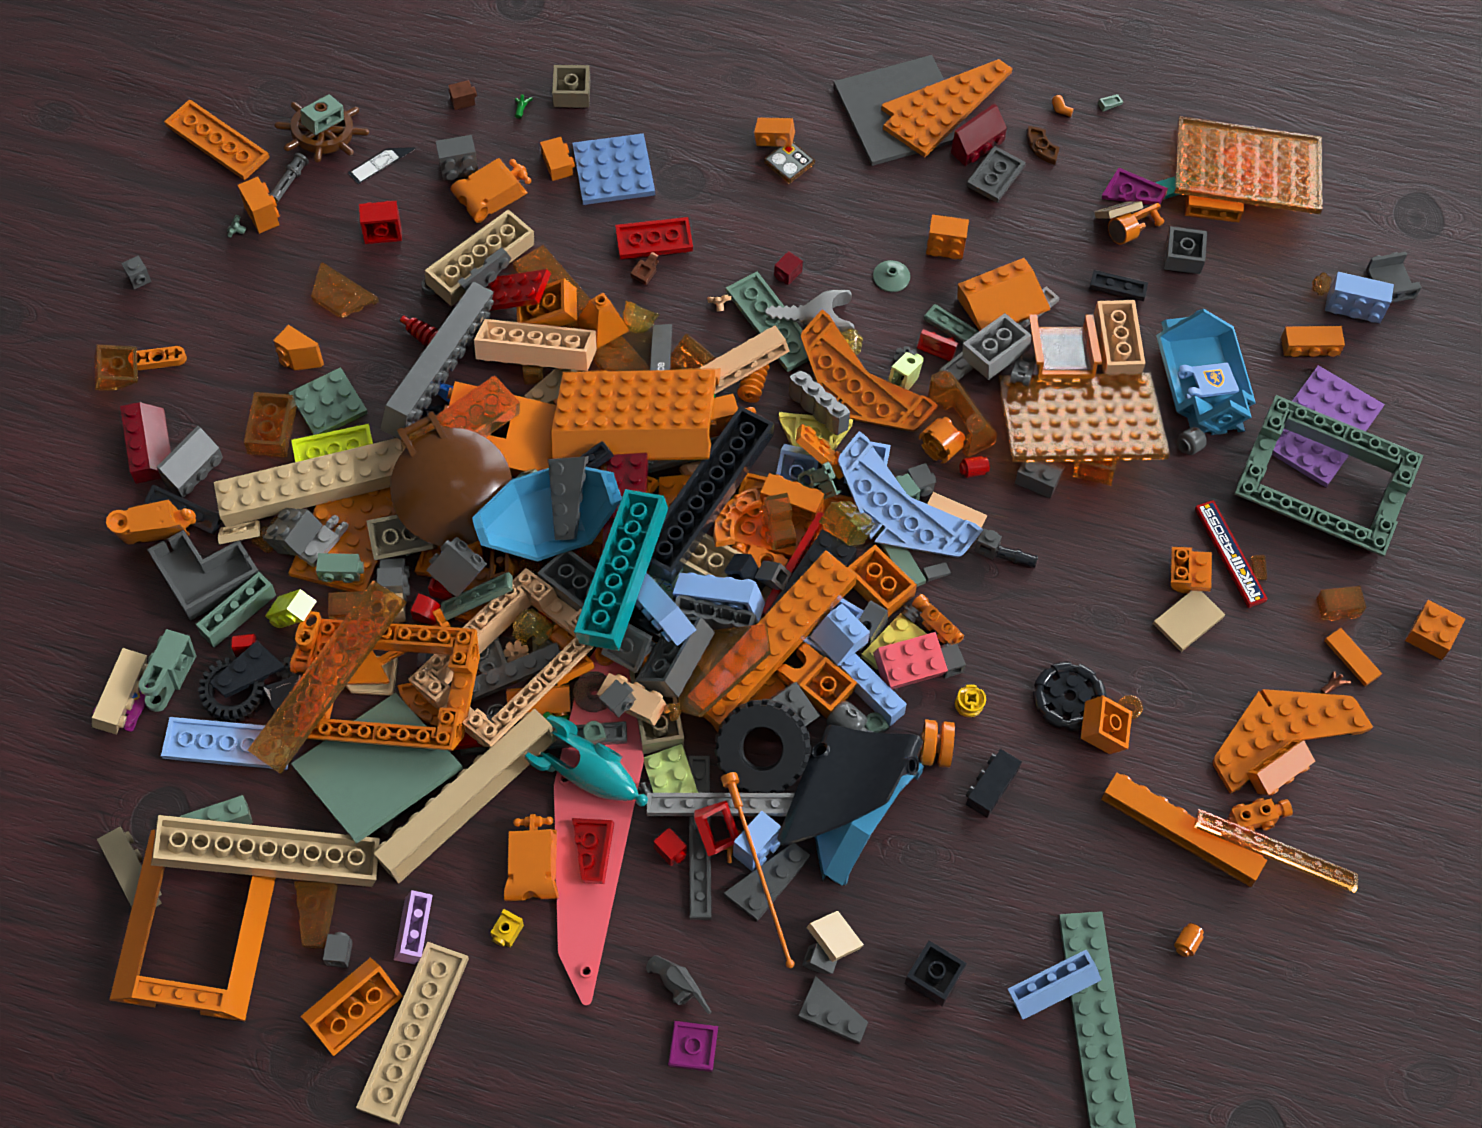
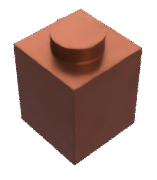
[448,80,477,110]

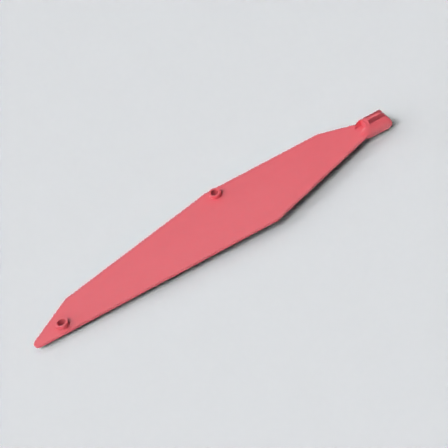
[554,647,644,1006]

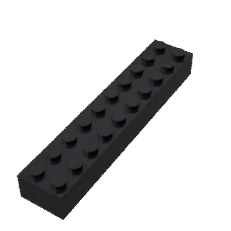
[647,406,774,584]

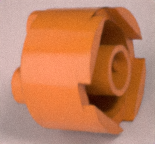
[919,417,966,463]

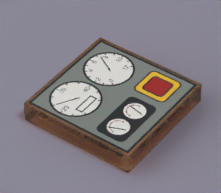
[764,142,815,184]

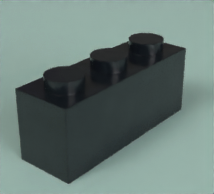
[966,749,1022,818]

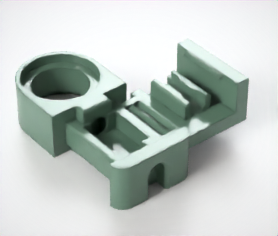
[797,462,842,499]

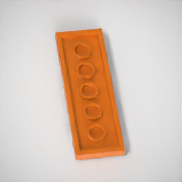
[164,99,270,180]

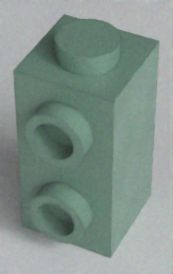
[316,553,364,583]

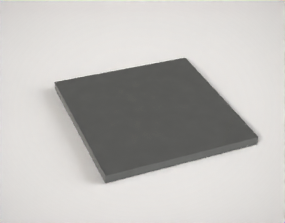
[834,55,966,166]

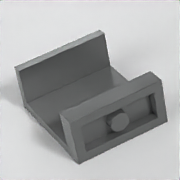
[1366,252,1422,303]

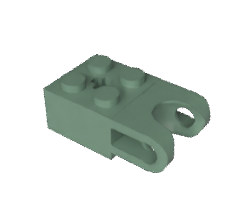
[139,629,196,712]

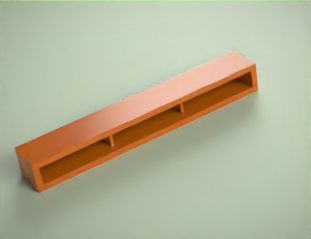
[1101,773,1267,887]

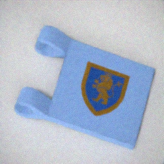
[1178,363,1239,399]

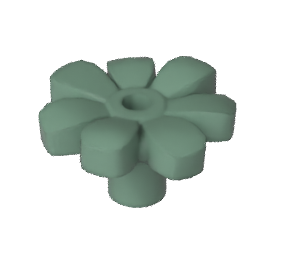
[227,214,246,237]

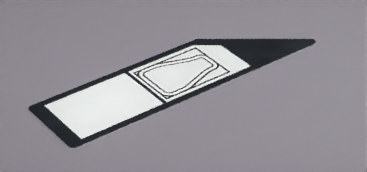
[348,147,416,184]

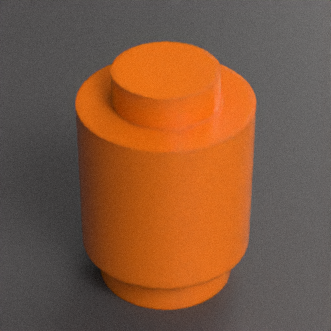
[1174,923,1204,957]

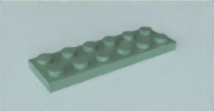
[726,271,809,372]

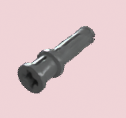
[269,153,309,203]

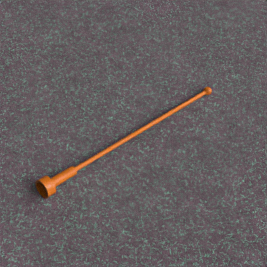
[721,772,794,968]

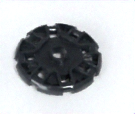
[1033,661,1107,731]

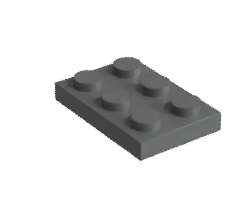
[967,146,1026,203]

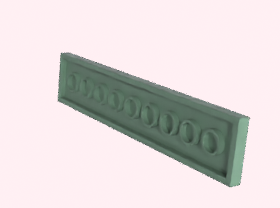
[1058,912,1136,1128]

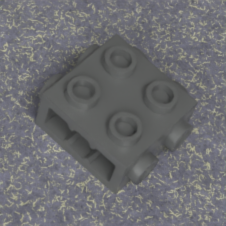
[426,537,487,598]

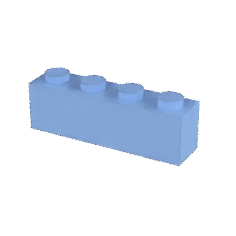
[834,653,907,726]
[1008,949,1101,1019]

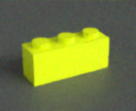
[265,589,316,628]

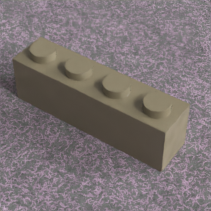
[97,826,162,907]

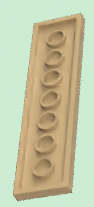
[356,942,469,1125]

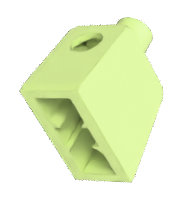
[888,353,923,390]

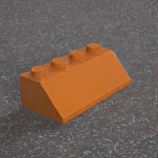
[300,957,403,1056]

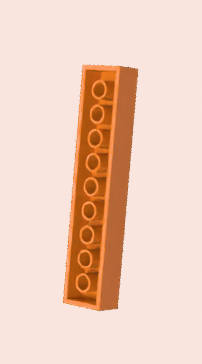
[689,550,857,730]

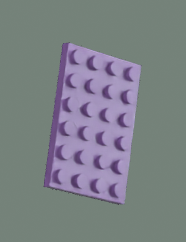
[1272,365,1385,487]

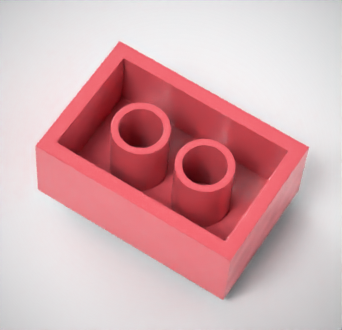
[873,632,948,690]

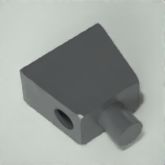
[858,600,888,651]

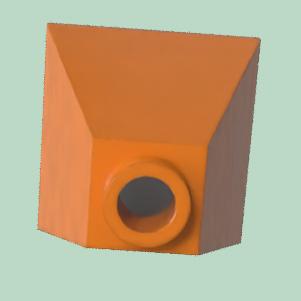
[576,293,629,349]

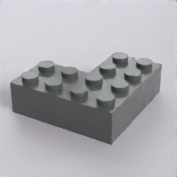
[147,530,259,621]

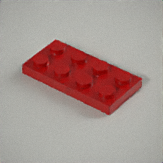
[615,217,693,259]
[486,269,551,311]

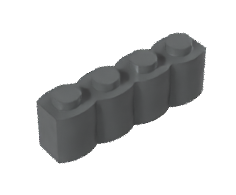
[788,371,850,435]
[675,595,756,639]

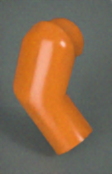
[1052,95,1074,117]

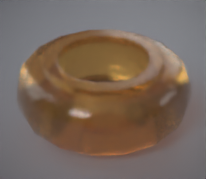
[1118,695,1143,719]

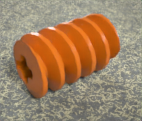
[737,364,769,403]

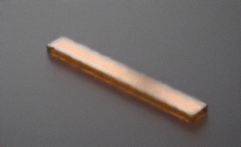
[1194,809,1358,893]

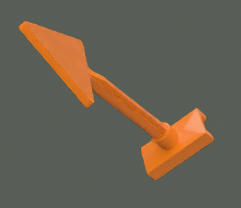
[340,608,450,685]

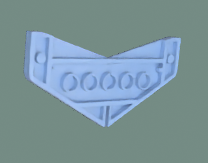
[838,431,983,557]

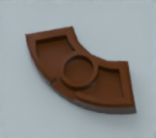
[1027,126,1060,165]

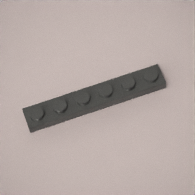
[471,643,561,703]

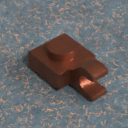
[630,252,659,285]

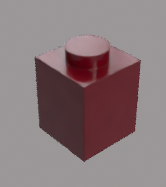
[774,251,803,285]

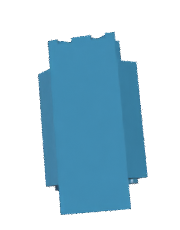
[1156,309,1256,435]

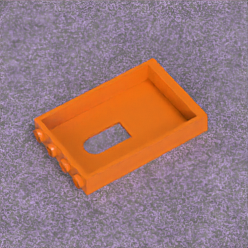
[440,381,556,477]

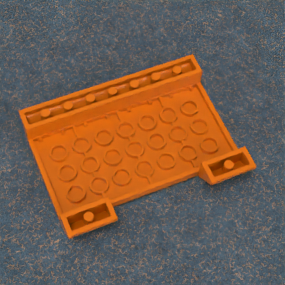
[552,368,721,460]

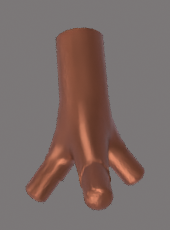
[1320,672,1351,694]

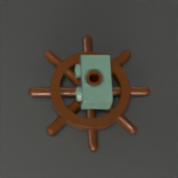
[274,94,369,162]

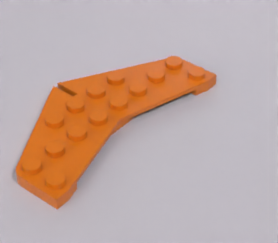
[801,309,938,432]
[1213,689,1373,794]

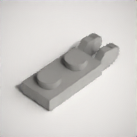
[298,515,349,567]

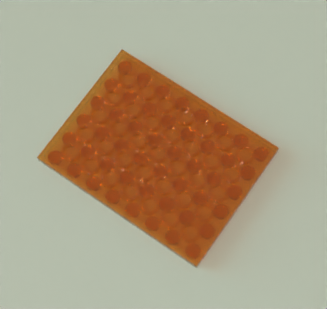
[1174,116,1323,215]
[999,373,1170,462]

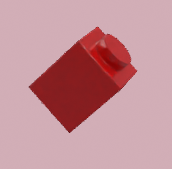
[653,828,687,866]

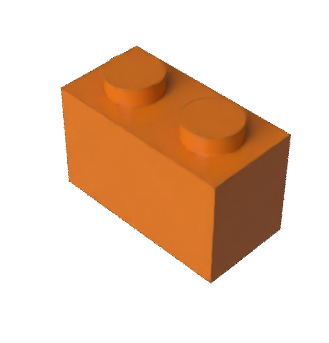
[754,118,795,147]
[540,137,575,181]

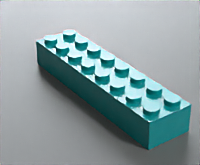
[574,489,668,651]

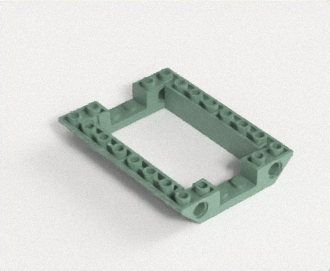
[1235,395,1424,557]

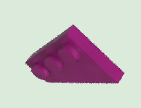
[1102,168,1168,205]

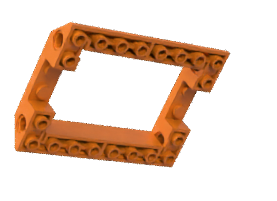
[295,619,480,751]
[110,830,276,1022]

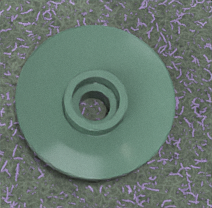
[873,260,910,292]

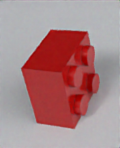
[359,201,402,244]

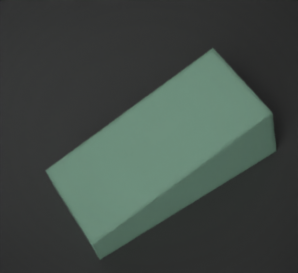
[1098,94,1123,111]

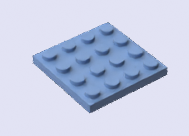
[572,133,655,205]

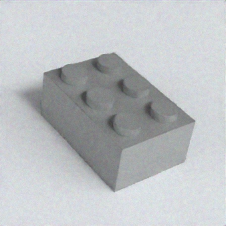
[962,313,1031,380]

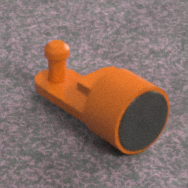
[1108,203,1165,245]

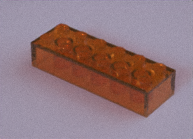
[401,375,520,452]

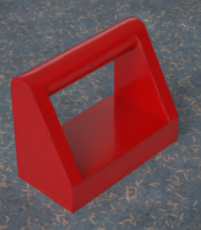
[694,801,739,856]

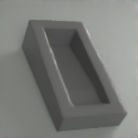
[923,562,951,582]

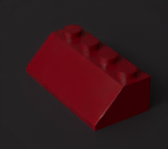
[120,402,171,484]

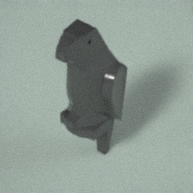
[646,955,711,1014]

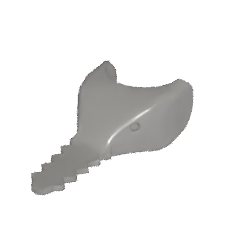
[765,290,855,338]

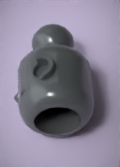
[826,701,873,732]

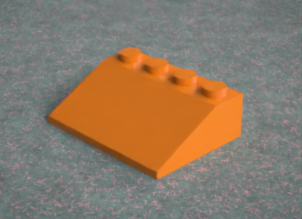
[957,258,1050,331]

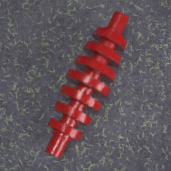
[400,316,439,346]

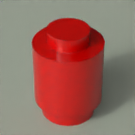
[959,456,990,478]

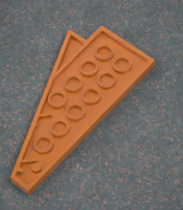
[881,59,1013,157]

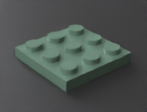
[289,367,368,435]

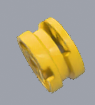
[955,685,986,717]

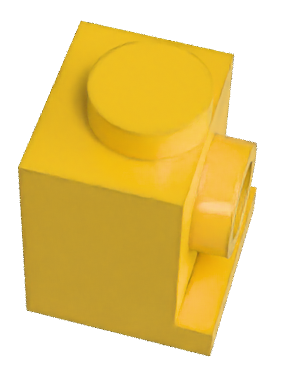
[490,909,524,948]

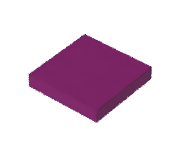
[668,1021,718,1072]

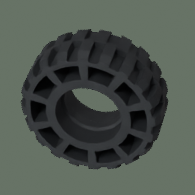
[714,699,811,793]

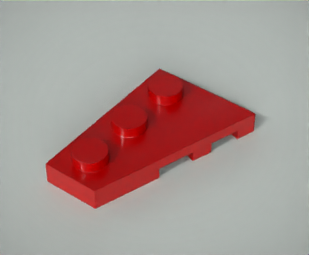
[572,818,614,884]

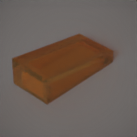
[1251,555,1267,580]

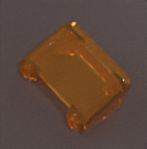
[927,371,997,458]

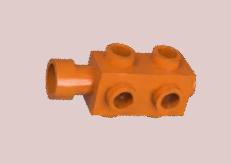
[912,594,964,645]
[1227,798,1293,836]

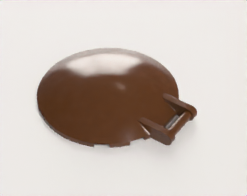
[390,411,512,547]

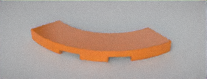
[713,488,762,547]
[398,683,439,728]

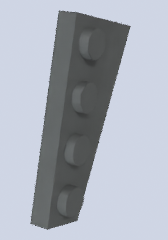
[548,456,589,540]
[724,843,810,921]

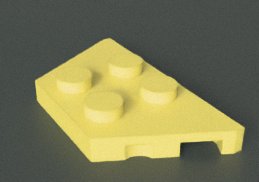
[779,412,853,451]

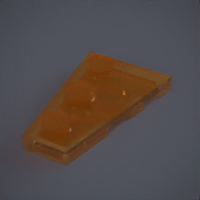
[294,881,338,949]

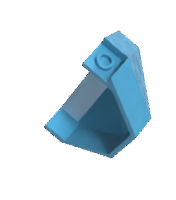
[472,467,622,561]
[814,763,924,885]

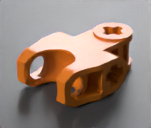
[290,611,322,676]

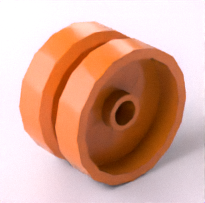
[920,719,955,768]

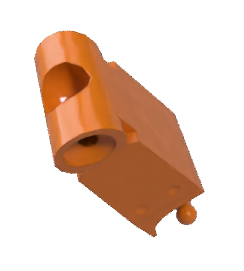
[450,158,531,223]
[106,500,196,544]
[504,814,559,901]

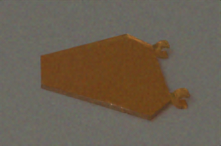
[664,624,771,721]

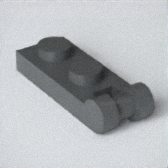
[1009,352,1036,386]

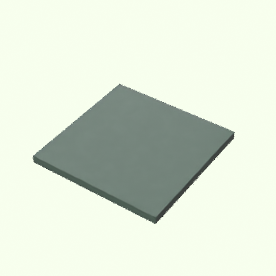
[291,692,463,844]

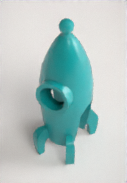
[525,715,648,806]

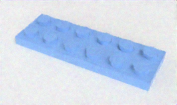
[161,717,295,770]

